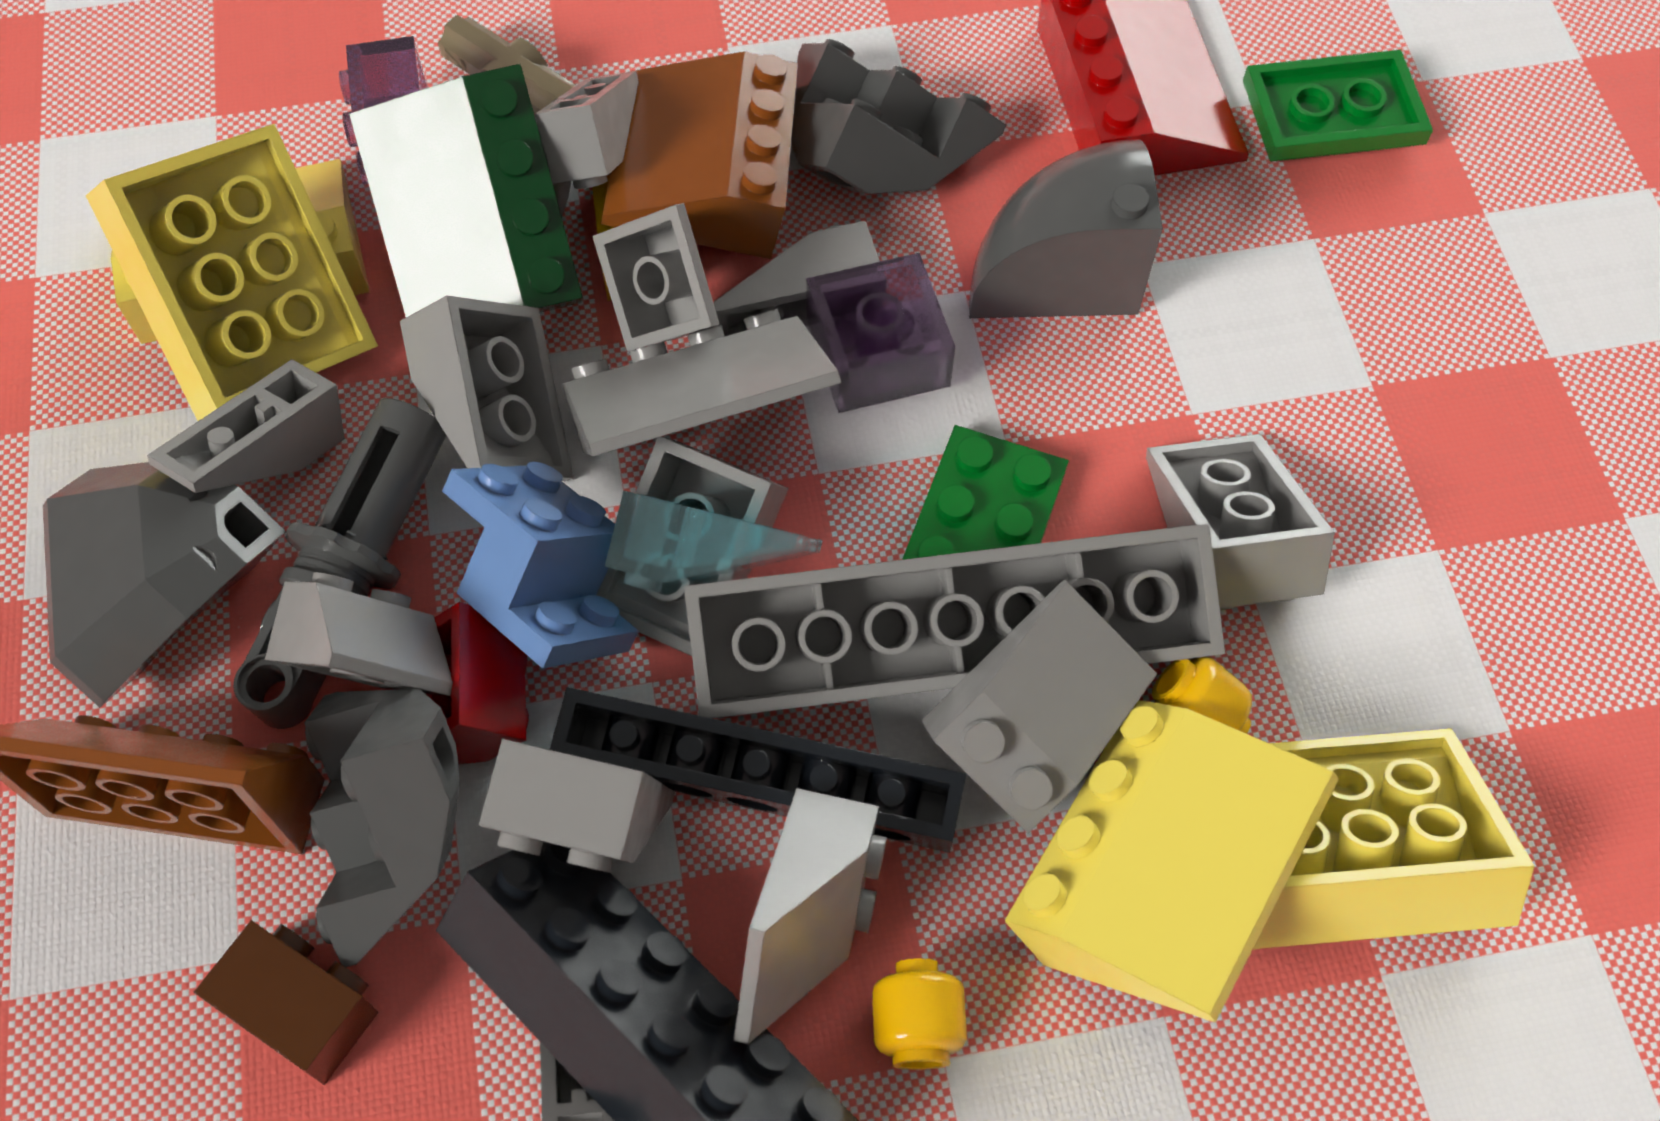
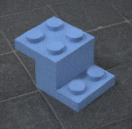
[442,462,639,669]

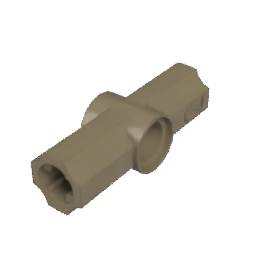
[438,15,576,116]

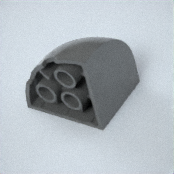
[969,139,1163,318]

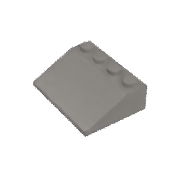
[562,309,841,456]

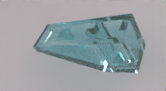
[605,490,823,592]

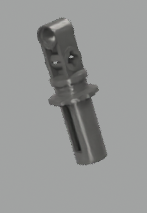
[234,398,446,729]

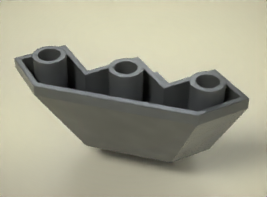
[791,39,1006,194]
[43,462,286,708]
[304,689,460,967]

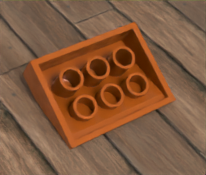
[601,51,798,259]
[0,715,325,854]

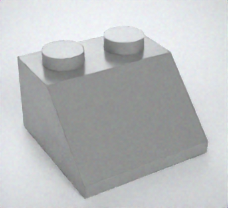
[592,203,719,352]
[265,572,453,696]

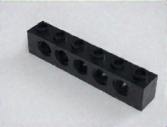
[549,687,967,853]

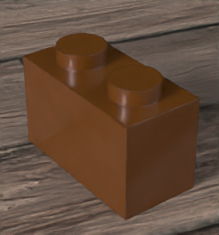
[193,920,379,1085]

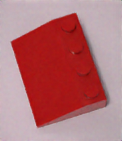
[1037,0,1249,175]

